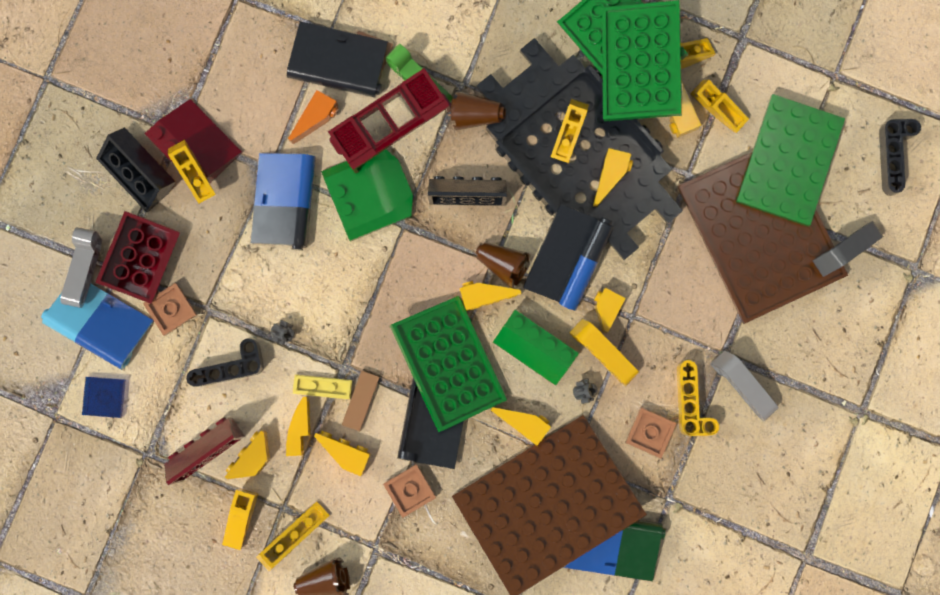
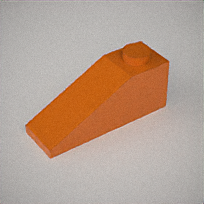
[288,90,339,144]

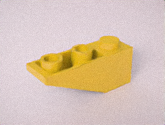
[314,431,371,476]
[222,488,258,550]

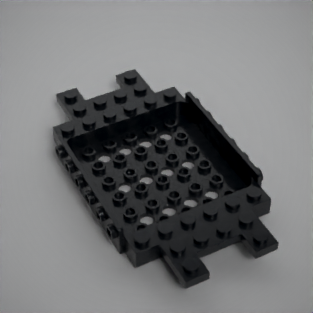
[476,38,683,260]

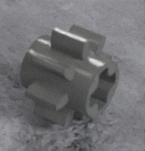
[270,320,295,345]
[573,379,597,404]

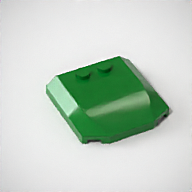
[321,149,413,242]

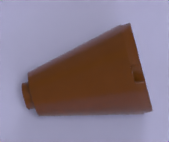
[451,91,506,130]
[476,242,531,288]
[293,557,351,595]

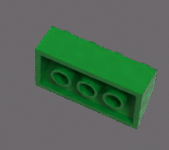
[493,310,579,386]

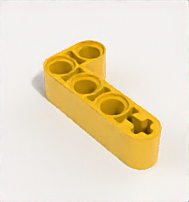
[569,319,639,386]
[677,360,719,436]

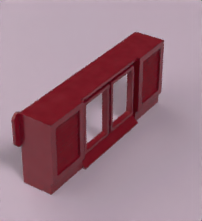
[328,68,451,174]

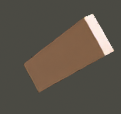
[342,370,380,432]

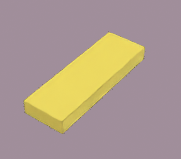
[292,375,353,400]

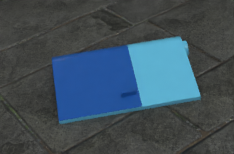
[41,283,154,370]

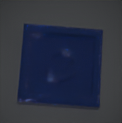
[82,377,126,418]

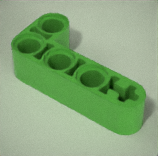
[386,44,453,102]

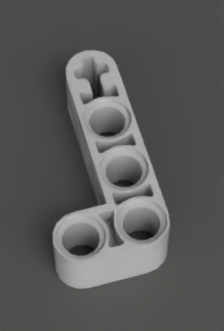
[60,227,102,308]
[710,350,778,421]

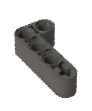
[812,221,884,277]

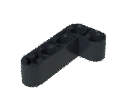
[879,119,921,196]
[186,338,264,387]

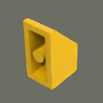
[594,288,626,333]

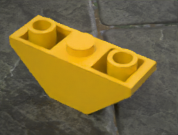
[225,430,270,479]

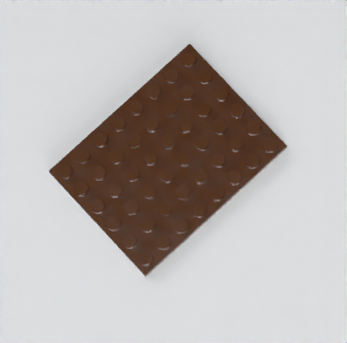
[678,152,848,324]
[452,415,647,595]

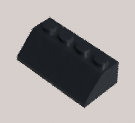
[96,127,176,213]

